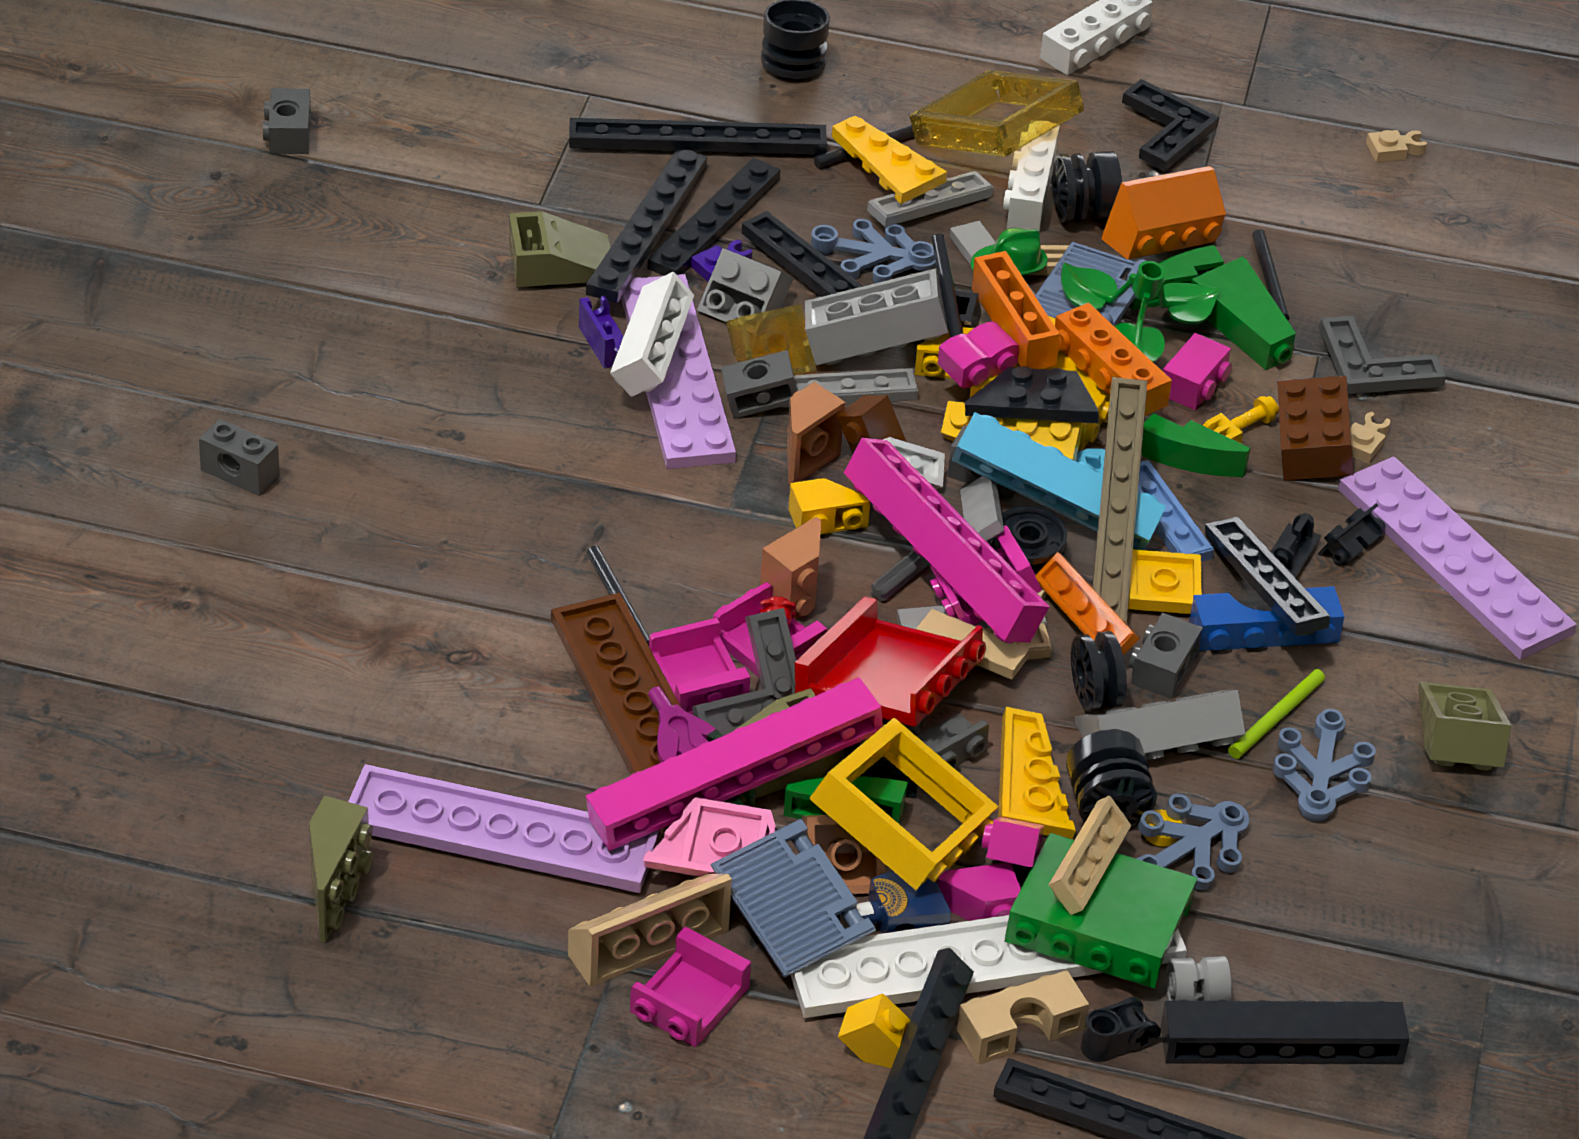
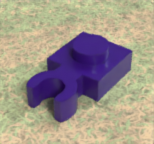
[691,240,753,282]

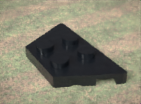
[965,366,1099,424]

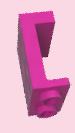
[930,525,1042,626]
[713,582,827,677]
[649,618,751,715]
[630,926,751,1048]

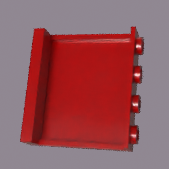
[795,596,986,727]

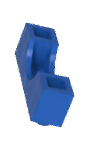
[1189,586,1345,651]

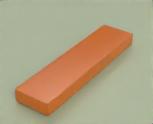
[1035,552,1140,656]

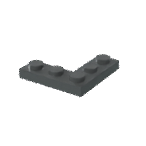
[1319,316,1446,394]
[692,608,796,741]

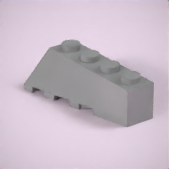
[1074,690,1245,760]

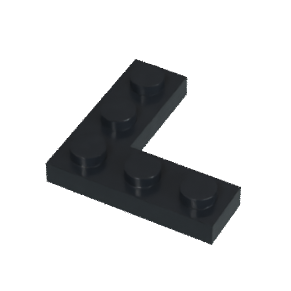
[1122,79,1219,171]

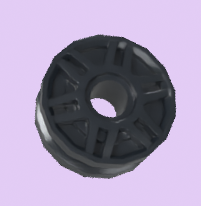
[991,506,1067,575]
[1070,631,1127,711]

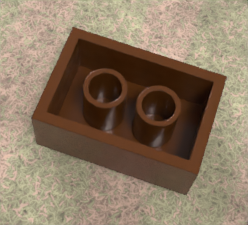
[1277,376,1354,481]

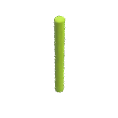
[1228,669,1325,759]

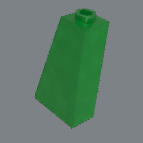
[1191,256,1296,370]

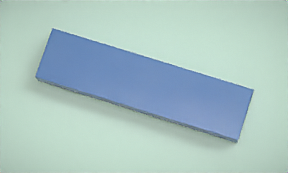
[1138,460,1214,562]

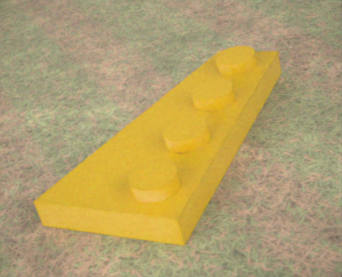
[831,116,947,204]
[941,401,1084,461]
[998,707,1076,839]

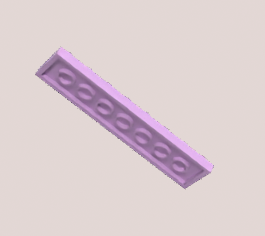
[621,274,736,469]
[1338,456,1577,660]
[348,764,660,893]

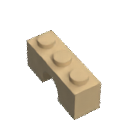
[957,970,1089,1065]

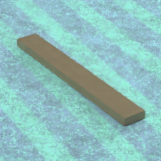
[1093,377,1147,623]

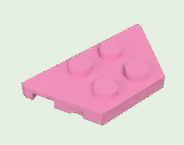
[643,797,776,877]

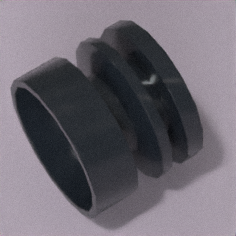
[761,0,830,79]
[1052,151,1122,223]
[1066,729,1157,826]

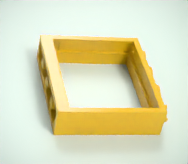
[809,718,999,890]

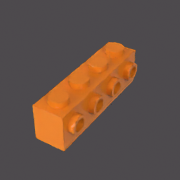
[972,251,1061,369]
[1055,303,1172,416]

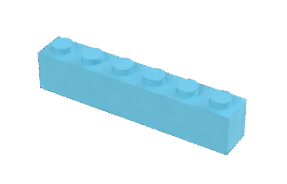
[951,412,1166,550]

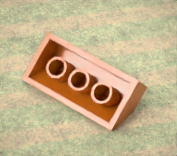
[1101,166,1226,260]

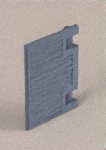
[1035,242,1146,326]
[710,819,875,978]

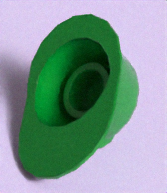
[970,228,1048,275]

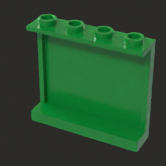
[1004,833,1198,989]

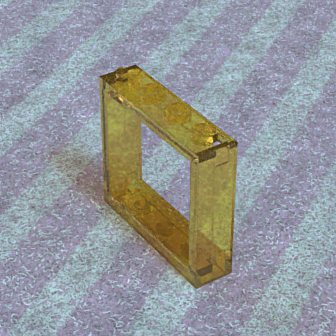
[909,70,1084,157]

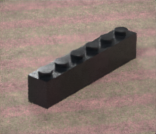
[1160,1000,1410,1064]

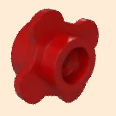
[759,596,796,625]

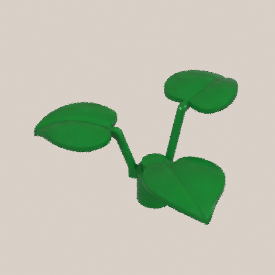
[1061,261,1220,363]

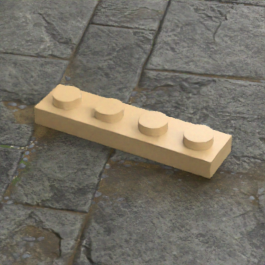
[1049,796,1131,915]

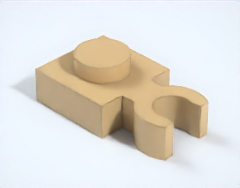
[1366,130,1427,163]
[1350,412,1391,464]

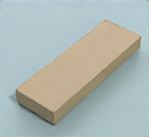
[916,609,1030,680]

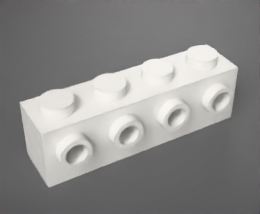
[1040,0,1153,76]
[1003,119,1060,231]
[610,272,694,397]

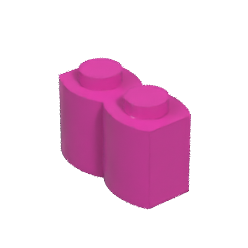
[938,322,1019,388]

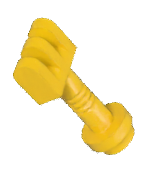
[1203,396,1279,443]

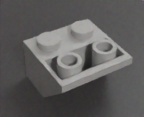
[697,248,794,335]

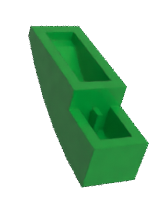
[1130,245,1224,310]
[1141,413,1251,477]
[783,776,908,825]

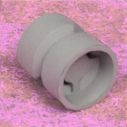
[1166,956,1231,1001]

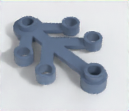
[811,219,936,283]
[1273,709,1376,822]
[1136,794,1249,890]

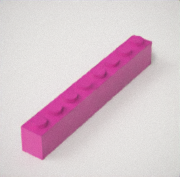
[844,438,1050,644]
[585,677,883,851]

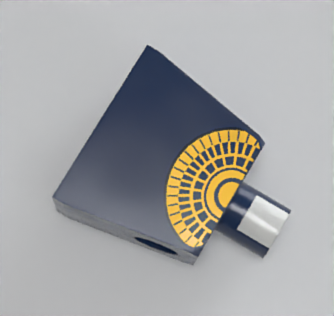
[856,870,951,934]

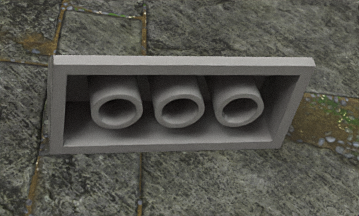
[805,269,948,365]

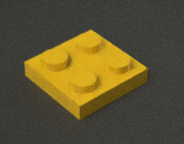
[1128,549,1202,614]

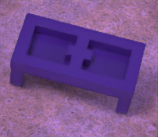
[579,296,624,369]

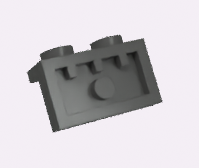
[917,713,989,768]

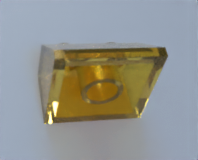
[726,304,816,375]

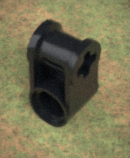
[1080,997,1161,1062]

